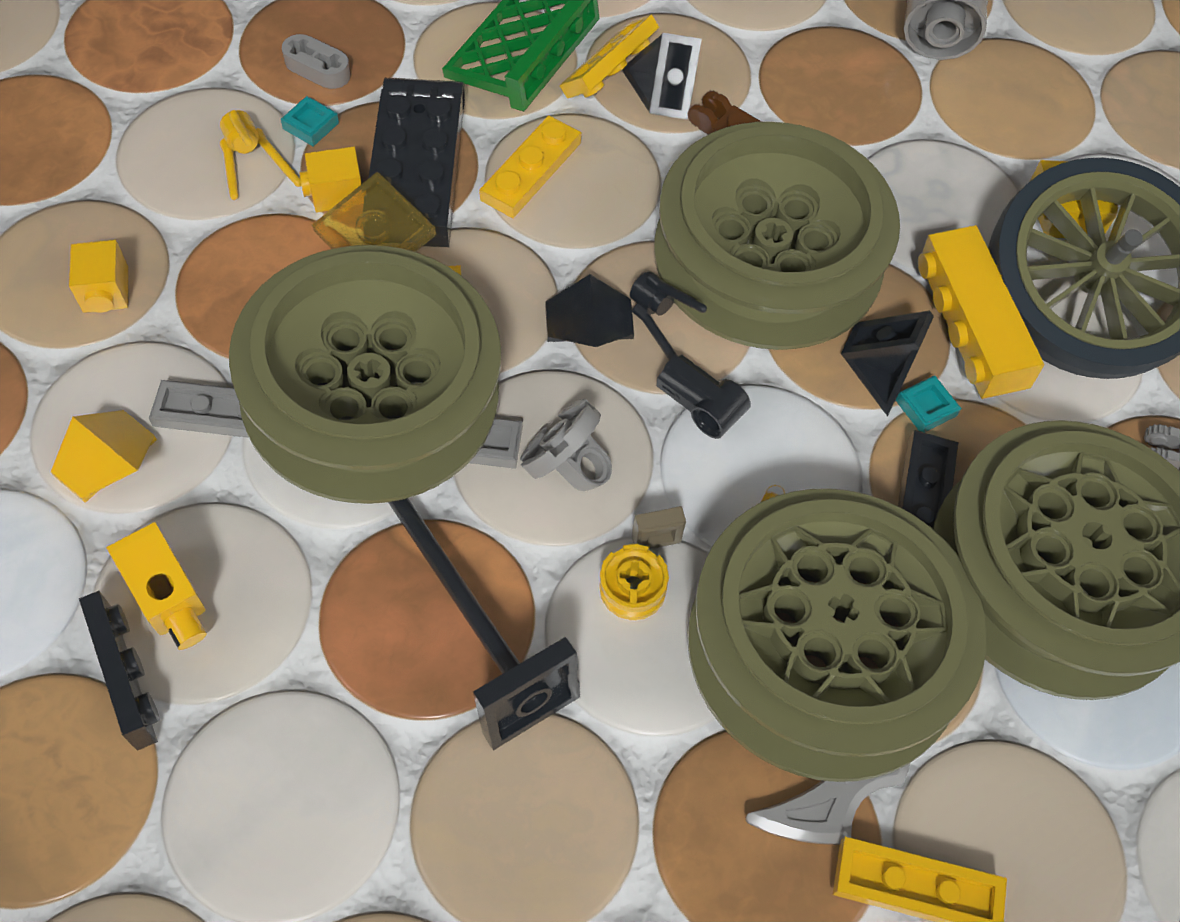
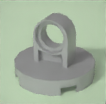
[520,399,612,491]

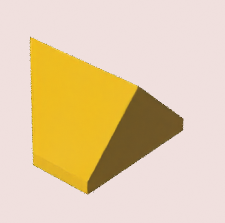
[51,410,157,503]

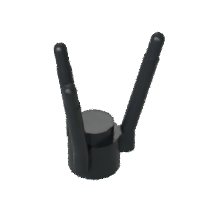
[630,271,707,360]

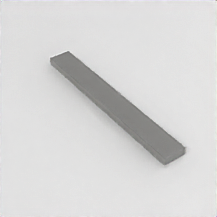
[149,380,522,469]

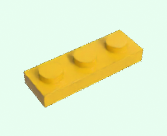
[559,14,659,99]
[479,115,581,219]
[833,836,1007,922]

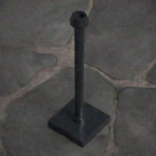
[388,498,580,751]

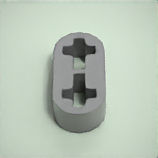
[282,34,351,89]

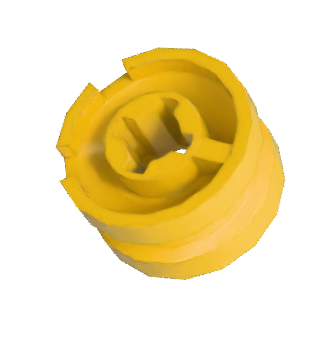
[599,544,669,620]

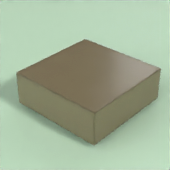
[632,506,686,549]

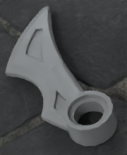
[745,764,910,845]

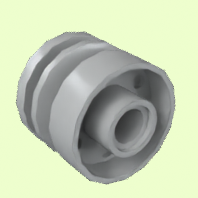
[904,0,988,60]

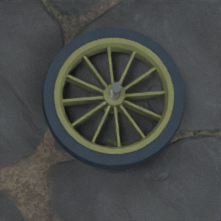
[988,157,1180,379]

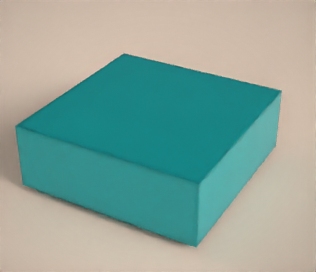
[281,96,339,147]
[895,375,962,433]

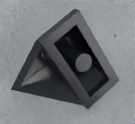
[622,33,702,120]
[545,274,634,347]
[841,310,934,417]

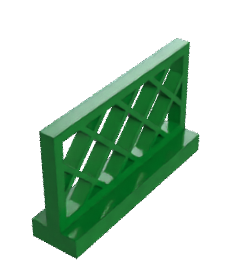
[442,0,600,112]

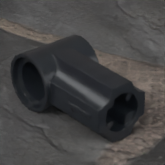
[656,354,751,439]

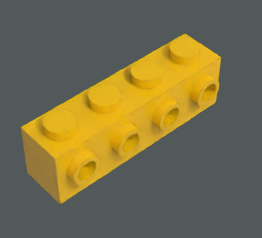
[918,225,1045,399]

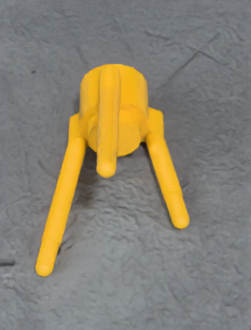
[219,110,301,200]

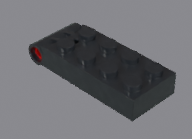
[362,77,465,248]

